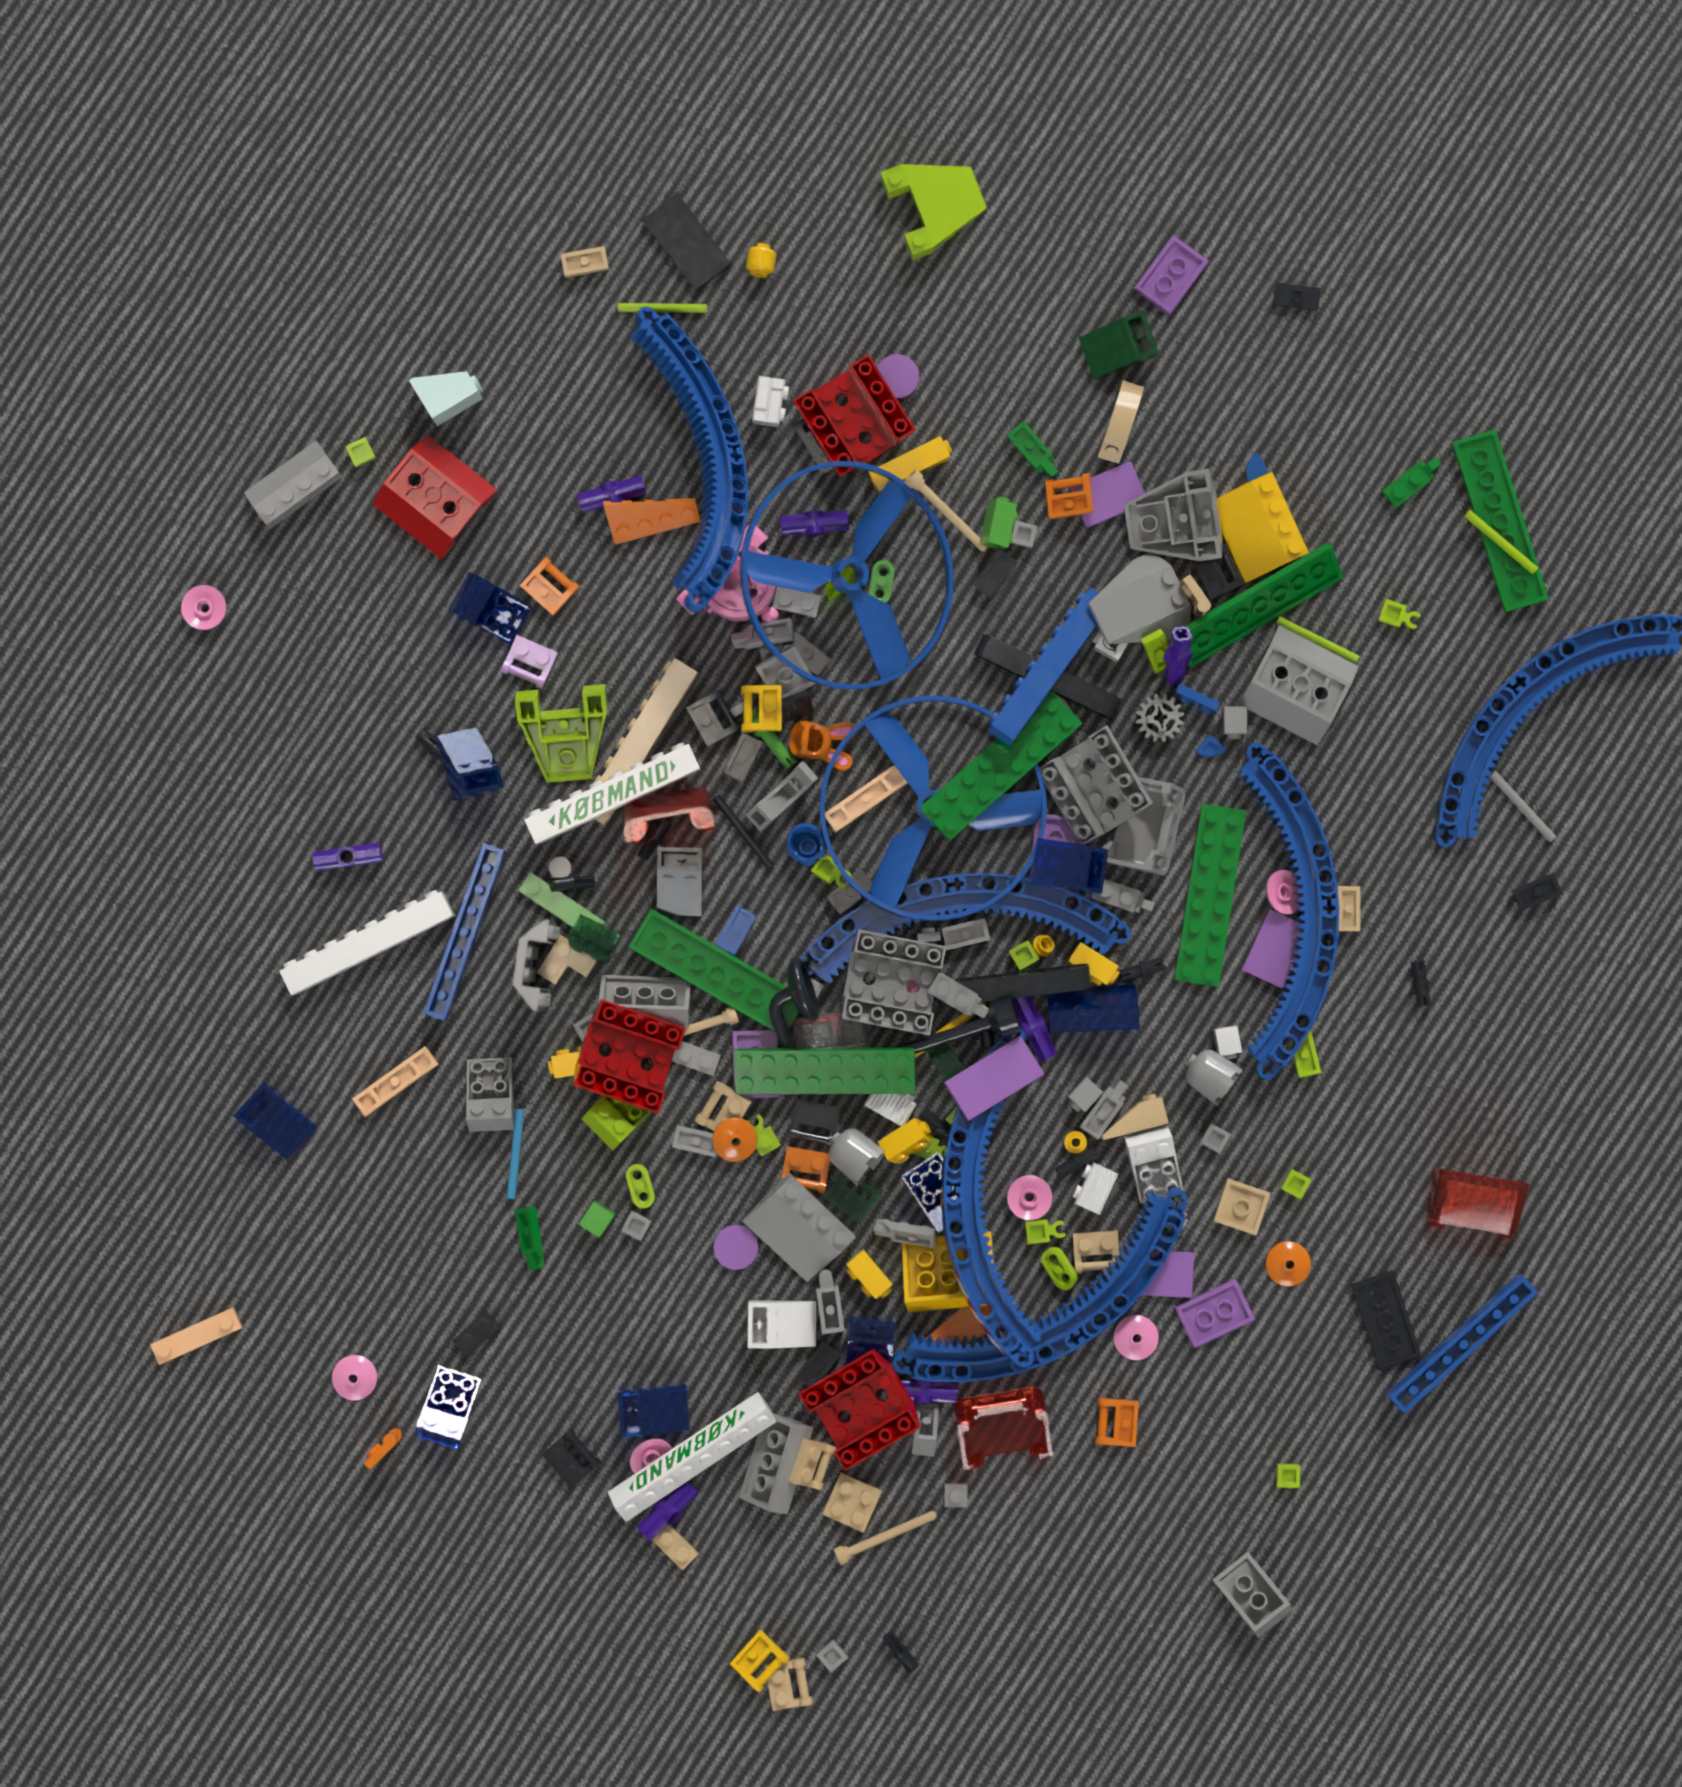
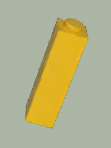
[868,436,952,495]

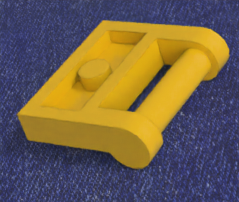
[741,685,782,732]
[730,1630,790,1693]

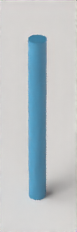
[506,1109,524,1199]

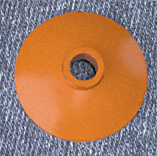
[712,1117,757,1162]
[1266,1241,1311,1286]

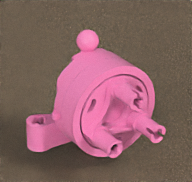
[676,525,779,622]

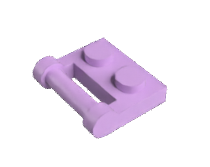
[501,635,558,689]

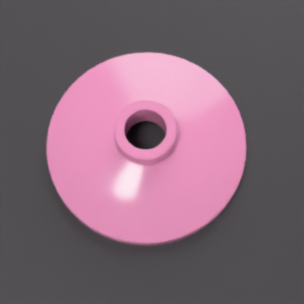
[181,585,226,630]
[1266,870,1301,914]
[1007,1175,1052,1220]
[1113,1315,1159,1360]
[332,1355,377,1400]
[630,1439,672,1473]

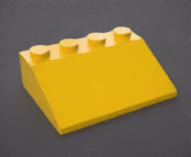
[1217,472,1309,583]
[902,1231,995,1312]

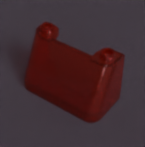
[622,787,717,845]
[1426,1167,1529,1239]
[954,1387,1053,1470]

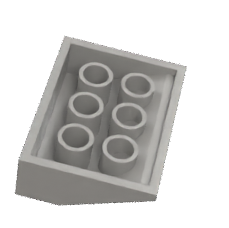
[742,1172,856,1282]

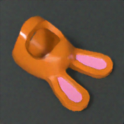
[789,721,855,771]

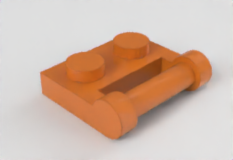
[1046,473,1094,519]
[520,557,580,616]
[782,1146,830,1194]
[1095,1398,1139,1447]
[364,1428,402,1469]

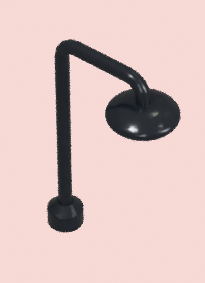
[768,957,1022,1054]

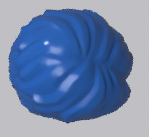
[786,822,826,866]

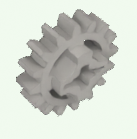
[1135,694,1184,743]

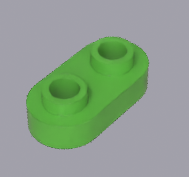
[869,560,895,603]

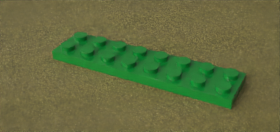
[1451,429,1549,613]
[1185,542,1344,668]
[919,691,1082,842]
[1174,803,1246,987]
[628,909,799,1033]
[734,1048,916,1094]

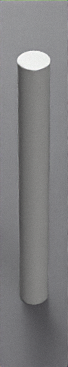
[1489,770,1556,842]

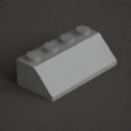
[244,441,343,529]
[598,975,691,1029]
[739,1413,813,1514]

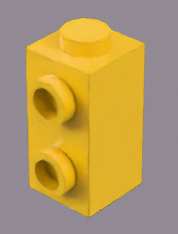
[1068,942,1119,986]
[548,1047,581,1078]
[878,1118,932,1164]
[846,1249,893,1299]

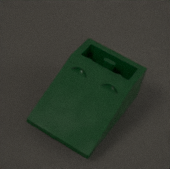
[1078,310,1159,380]

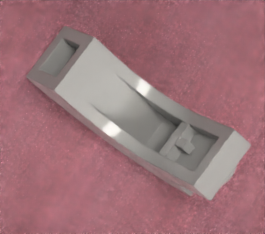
[746,762,818,832]

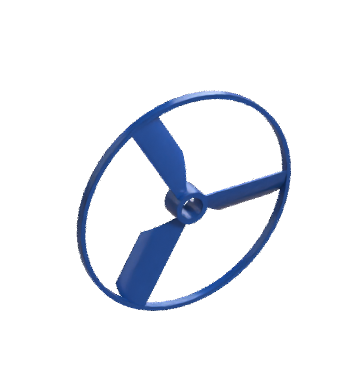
[740,461,954,689]
[820,696,1047,921]

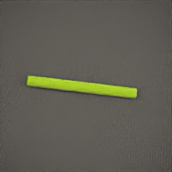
[618,303,707,313]
[1464,510,1538,574]
[1276,616,1360,664]

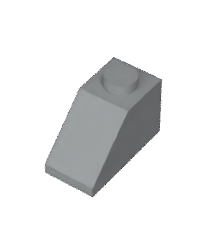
[912,1403,939,1457]

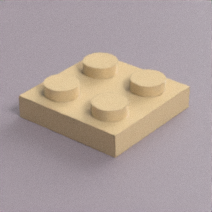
[1213,1178,1270,1236]
[823,1472,882,1533]

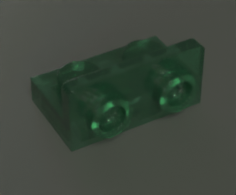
[567,914,620,963]

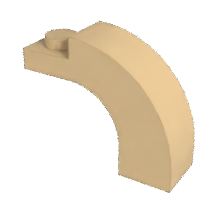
[1098,380,1144,464]

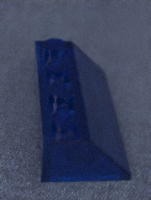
[1046,984,1140,1033]

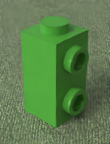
[980,497,1017,550]

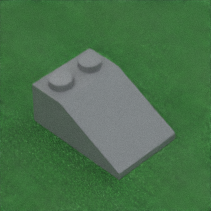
[1213,1552,1293,1638]

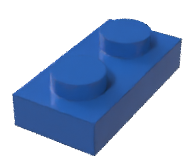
[1174,684,1220,714]
[715,905,756,955]

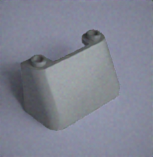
[1101,777,1185,876]

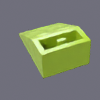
[582,1096,664,1150]

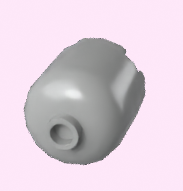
[1186,1050,1243,1106]
[828,1128,885,1186]

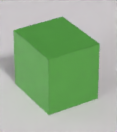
[579,1200,616,1238]

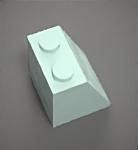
[409,371,483,426]

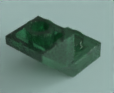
[926,1043,965,1082]

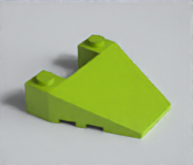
[880,164,987,261]
[515,684,608,783]

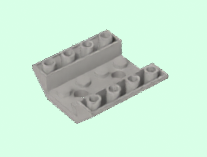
[1238,625,1358,745]
[1039,725,1153,847]
[513,919,560,1011]
[841,929,946,1035]

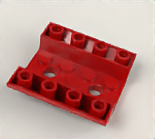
[793,354,916,476]
[372,435,498,560]
[573,999,686,1114]
[798,1349,921,1471]

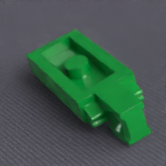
[1006,421,1058,479]
[1381,457,1441,509]
[515,1206,544,1270]

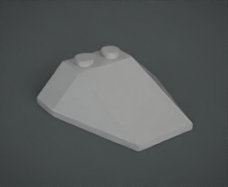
[1124,469,1222,561]
[1088,553,1191,644]

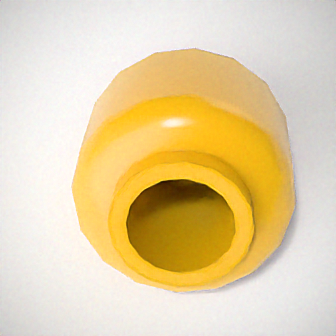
[746,243,776,278]

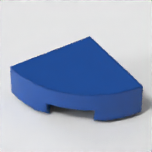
[1246,452,1269,482]
[1195,734,1227,757]

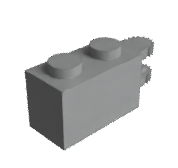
[816,1268,845,1334]

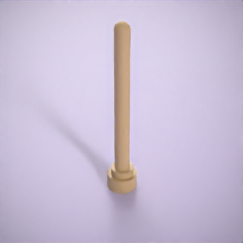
[904,469,987,551]
[683,1007,740,1036]
[834,1511,937,1565]

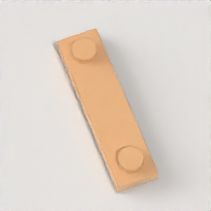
[825,765,908,833]
[352,1046,439,1117]
[150,1307,243,1365]

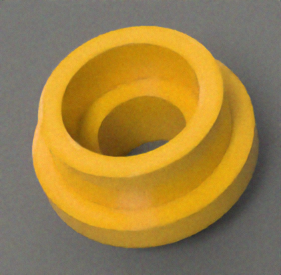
[1033,935,1054,957]
[1064,1131,1087,1154]

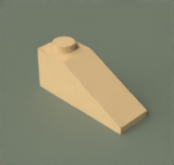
[1101,1094,1169,1140]

